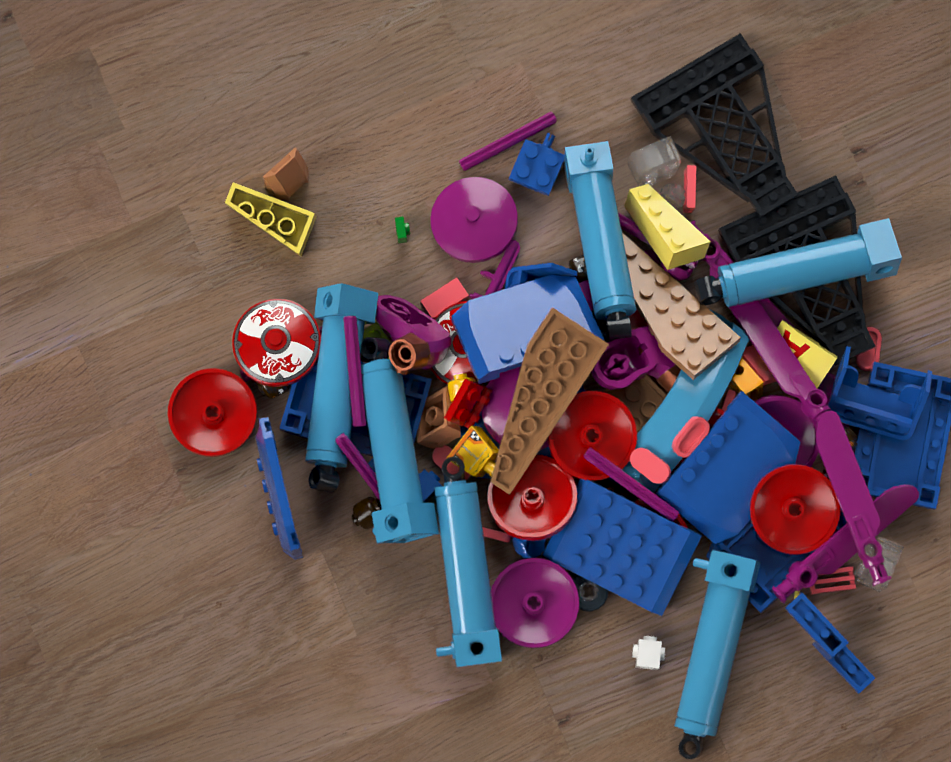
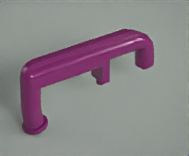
[469,239,520,300]

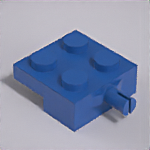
[509,133,565,196]

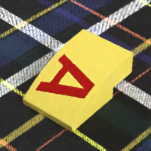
[777,320,838,388]

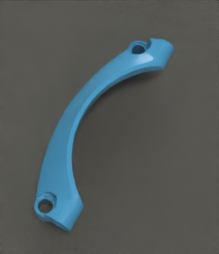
[607,309,750,493]

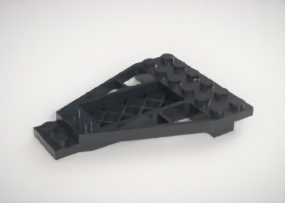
[630,33,798,218]
[718,175,875,366]

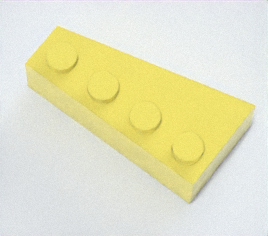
[225,182,317,256]
[624,184,710,270]

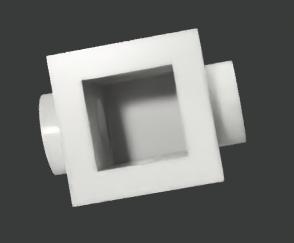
[632,636,665,670]

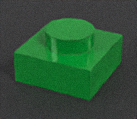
[395,216,410,244]

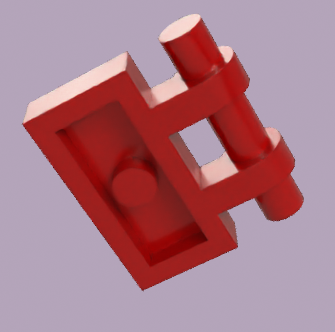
[444,379,493,428]

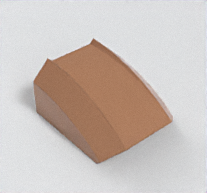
[263,148,309,200]
[417,386,461,448]

